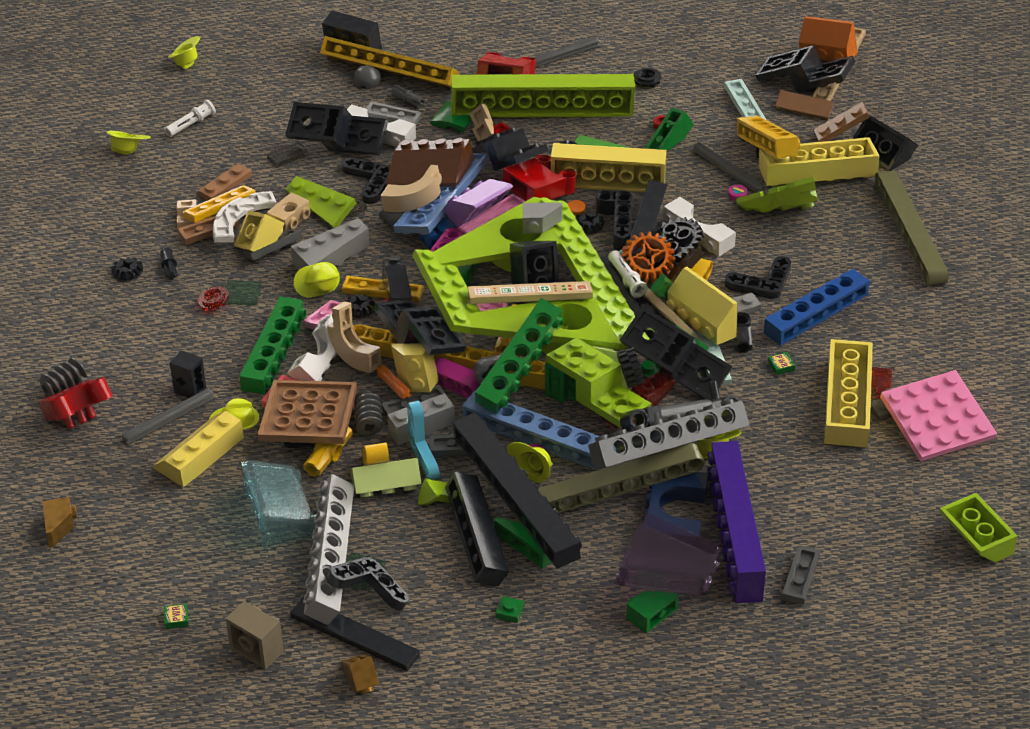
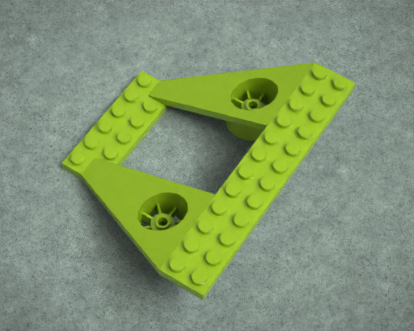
[412,197,650,354]

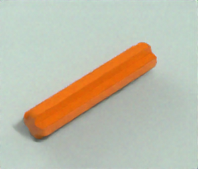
[376,365,411,399]

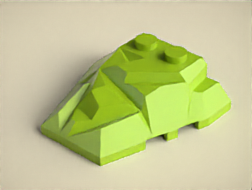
[736,177,818,213]

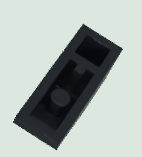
[382,256,412,302]

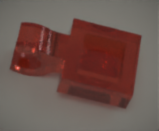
[871,367,892,400]

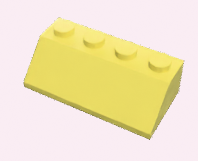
[666,267,737,345]
[153,411,244,487]

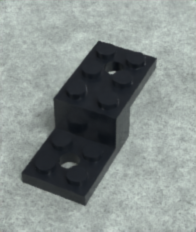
[755,46,856,92]
[285,102,388,156]
[472,127,549,171]
[373,300,467,355]
[620,306,733,399]

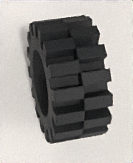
[617,347,645,388]

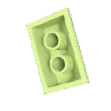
[350,458,421,498]

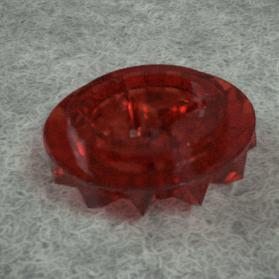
[198,286,230,312]

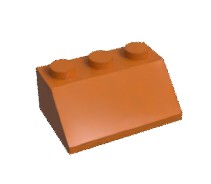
[799,16,858,61]

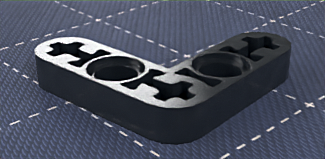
[342,157,390,204]
[725,256,791,299]
[326,557,409,611]

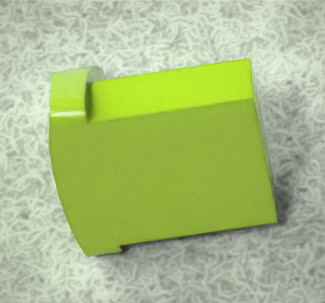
[418,478,450,505]

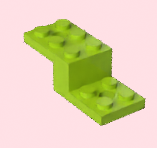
[546,337,651,428]

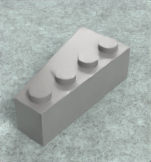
[291,218,370,270]

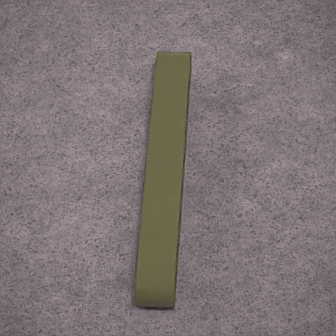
[875,170,948,286]
[515,443,705,522]

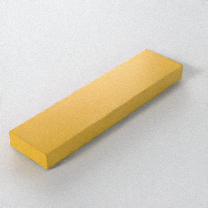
[183,185,256,223]
[342,276,424,303]

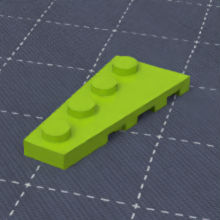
[285,176,357,229]

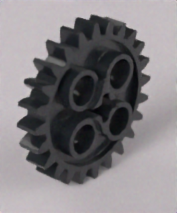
[645,217,705,267]

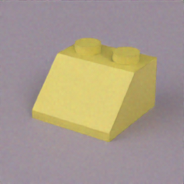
[234,210,284,252]
[391,343,439,392]

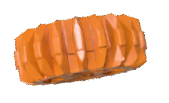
[621,231,675,284]

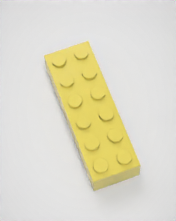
[759,137,879,186]
[551,143,666,192]
[824,339,873,448]

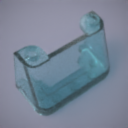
[240,460,316,548]

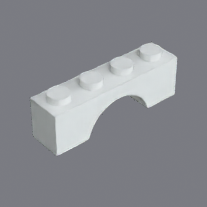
[347,105,416,147]
[663,197,736,257]
[287,313,337,381]

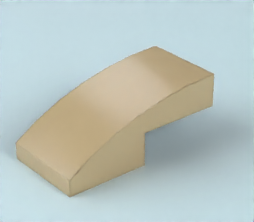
[469,104,494,141]
[177,199,197,229]

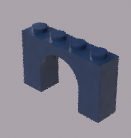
[641,472,708,551]

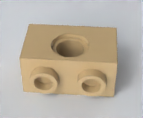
[267,192,310,232]

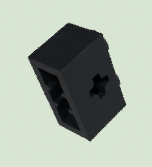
[169,350,207,398]

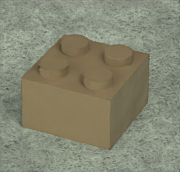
[226,601,284,670]

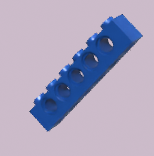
[764,269,870,346]

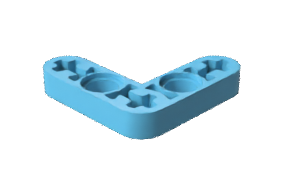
[407,400,440,480]

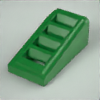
[650,274,673,300]

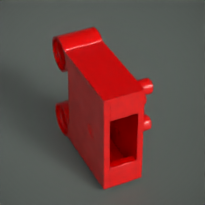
[477,52,536,75]
[502,154,576,201]
[38,377,113,429]

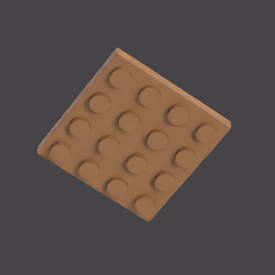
[258,380,357,444]

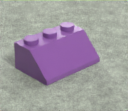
[444,179,513,228]

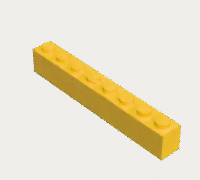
[320,36,460,88]

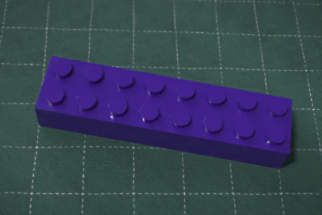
[706,441,766,603]

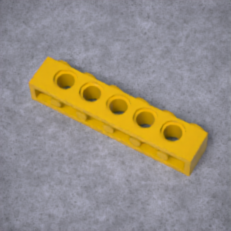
[737,115,800,158]

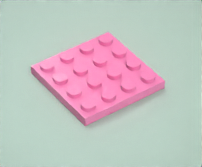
[880,370,997,462]

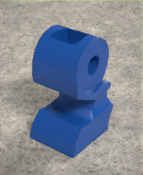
[419,216,457,249]

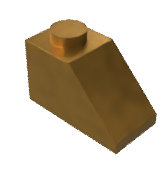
[42,497,77,548]
[340,655,379,694]

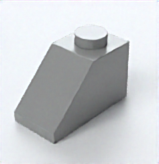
[523,203,562,233]

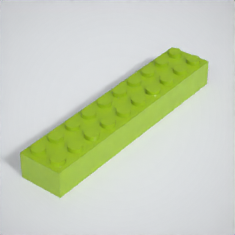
[451,74,635,117]

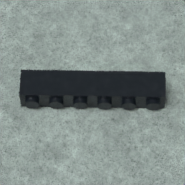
[445,472,509,586]

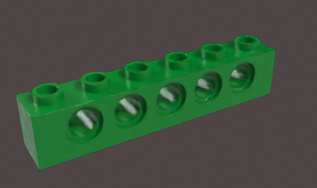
[239,296,306,395]
[475,298,564,414]

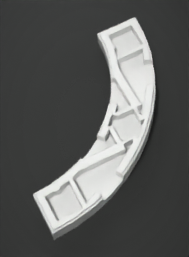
[213,191,276,242]

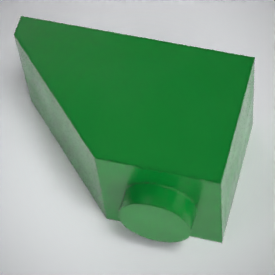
[626,591,679,633]

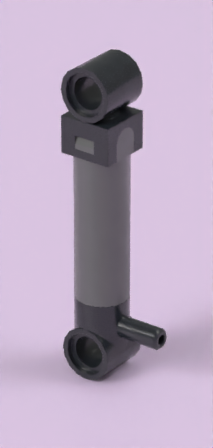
[620,381,740,432]

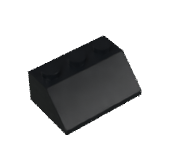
[322,11,382,50]
[852,115,918,171]
[510,241,559,305]

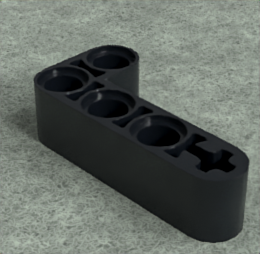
[596,190,633,251]

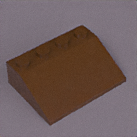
[386,138,474,187]

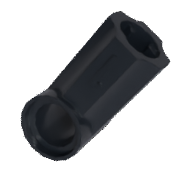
[733,312,752,353]

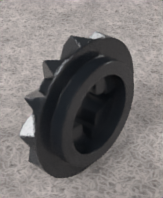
[633,68,661,88]
[576,211,605,234]
[111,257,143,280]
[344,294,375,318]

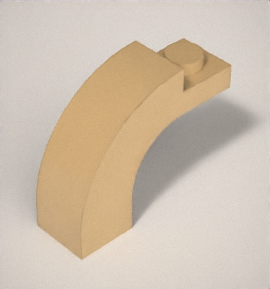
[381,165,442,212]
[327,301,382,373]

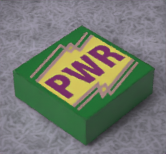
[768,352,796,375]
[164,604,189,629]

